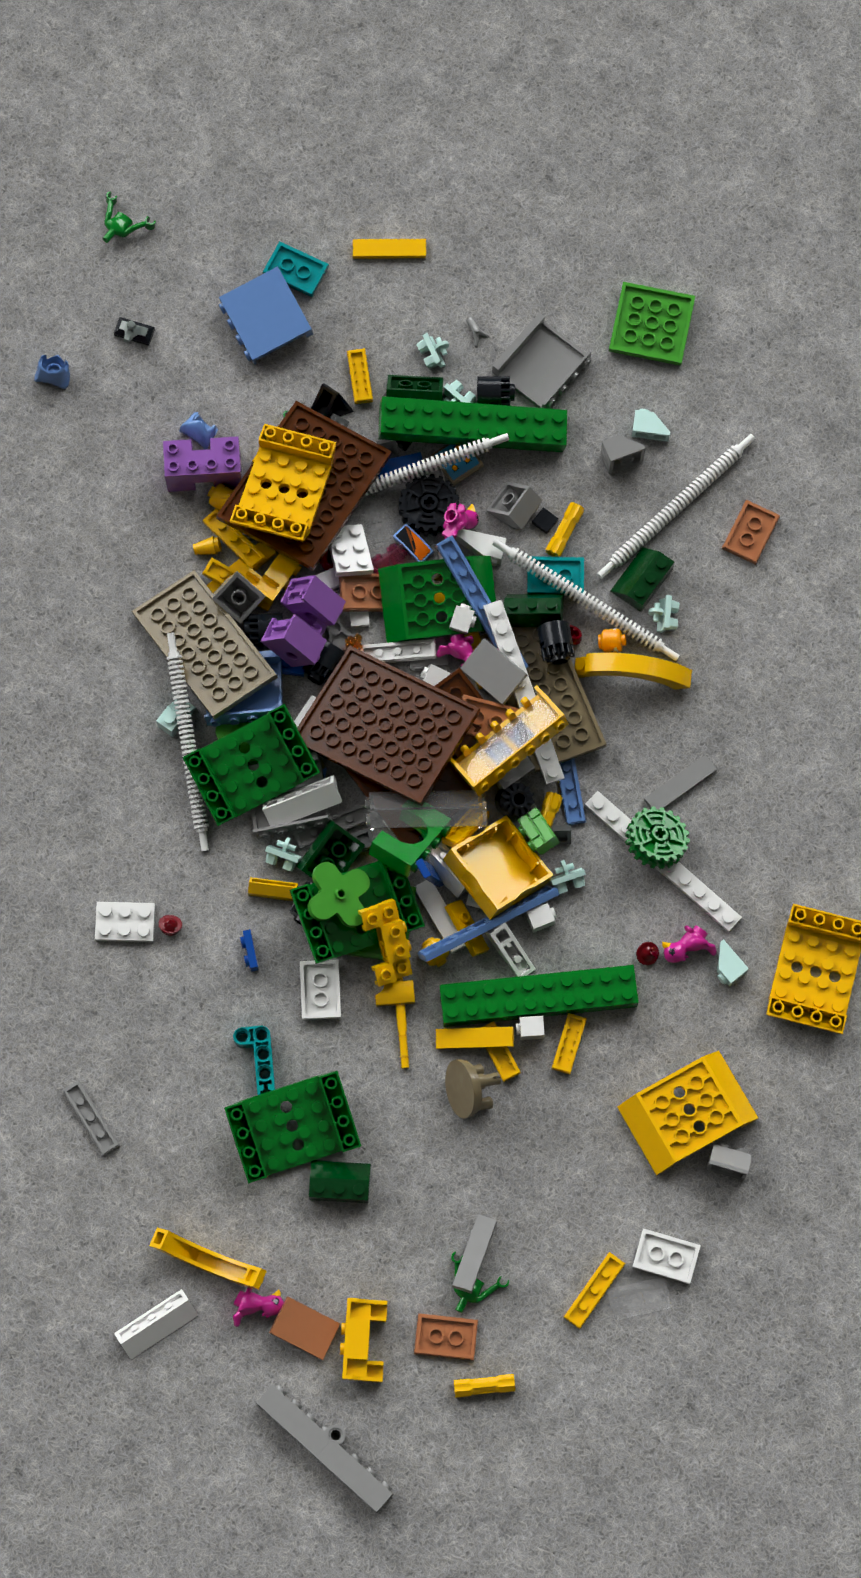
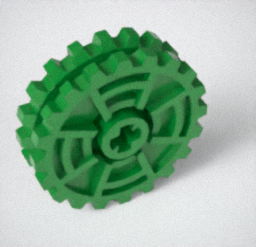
[625,806,690,869]

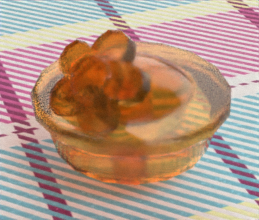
[345,632,363,649]

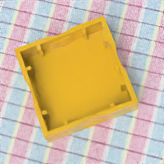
[443,815,553,920]

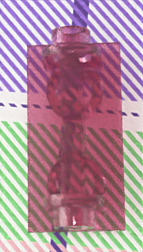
[371,543,407,574]

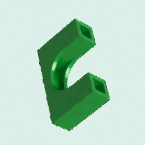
[369,800,451,878]

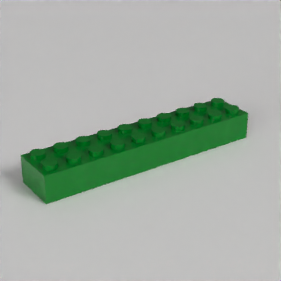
[378,396,567,452]
[439,965,639,1027]

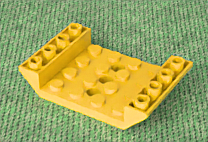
[230,424,336,542]
[766,904,861,1034]
[617,1050,758,1176]

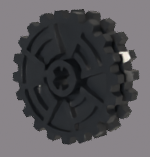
[399,474,459,537]

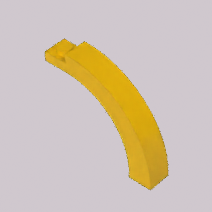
[575,653,692,690]
[149,1227,267,1290]

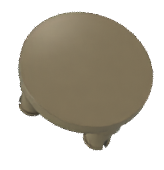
[445,1059,501,1119]

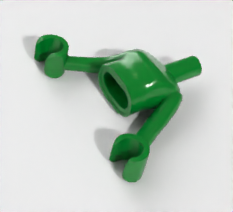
[102,192,156,243]
[451,1252,509,1313]

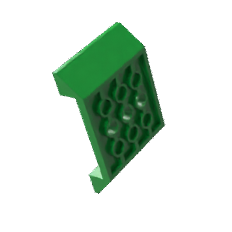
[378,556,496,643]
[182,704,320,826]
[289,860,425,964]
[224,1071,361,1184]

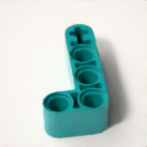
[233,1026,275,1095]

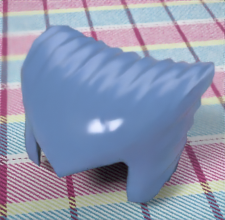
[34,355,70,389]
[179,412,218,450]

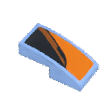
[393,524,434,562]

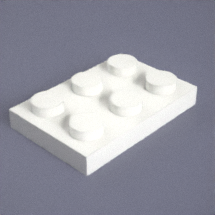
[329,524,374,577]
[95,902,155,942]
[300,959,341,1020]
[632,1228,701,1284]

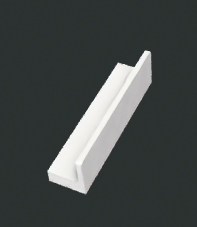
[263,775,342,826]
[114,1289,198,1359]

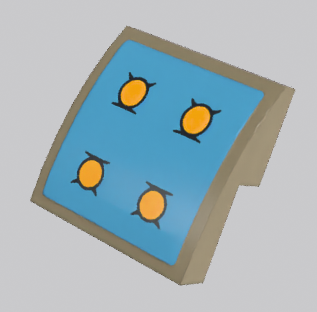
[431,444,484,486]

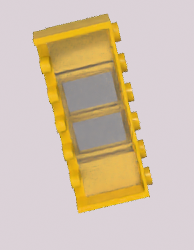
[449,685,569,796]

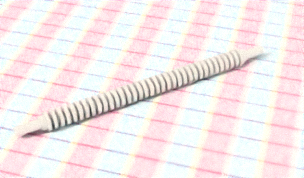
[366,433,509,496]
[597,434,755,579]
[492,539,680,661]
[167,632,209,851]

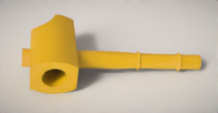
[375,978,415,1068]

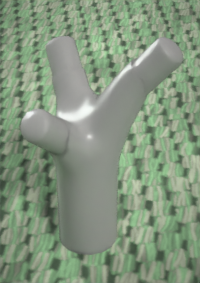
[466,317,488,347]

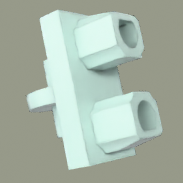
[416,333,449,369]
[443,380,476,403]
[648,595,680,633]
[265,837,302,872]
[549,860,586,894]

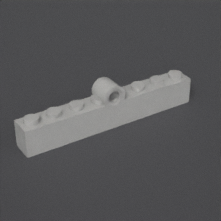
[256,1385,393,1513]

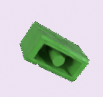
[518,808,559,855]

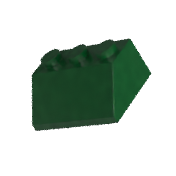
[386,375,443,401]
[610,547,675,612]
[504,594,564,627]
[297,819,365,878]
[309,1161,371,1203]

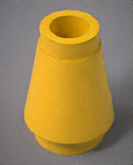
[193,536,222,555]

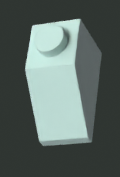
[632,409,670,442]
[156,700,196,737]
[717,939,749,987]

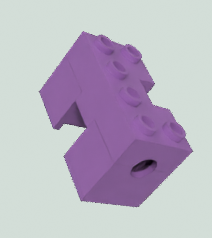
[163,437,242,492]
[260,575,346,667]

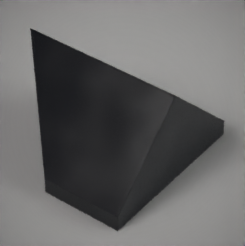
[311,383,354,418]

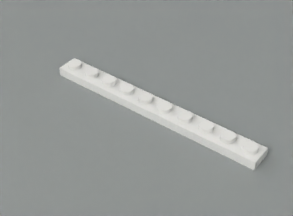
[483,600,565,785]
[585,791,742,933]

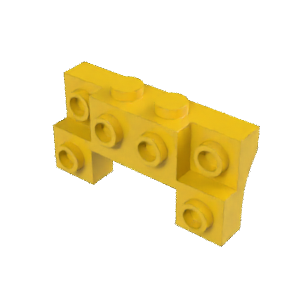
[244,552,302,605]
[358,898,413,987]
[340,1298,388,1383]

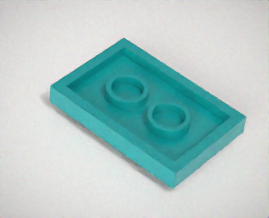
[263,241,329,297]
[527,556,584,595]

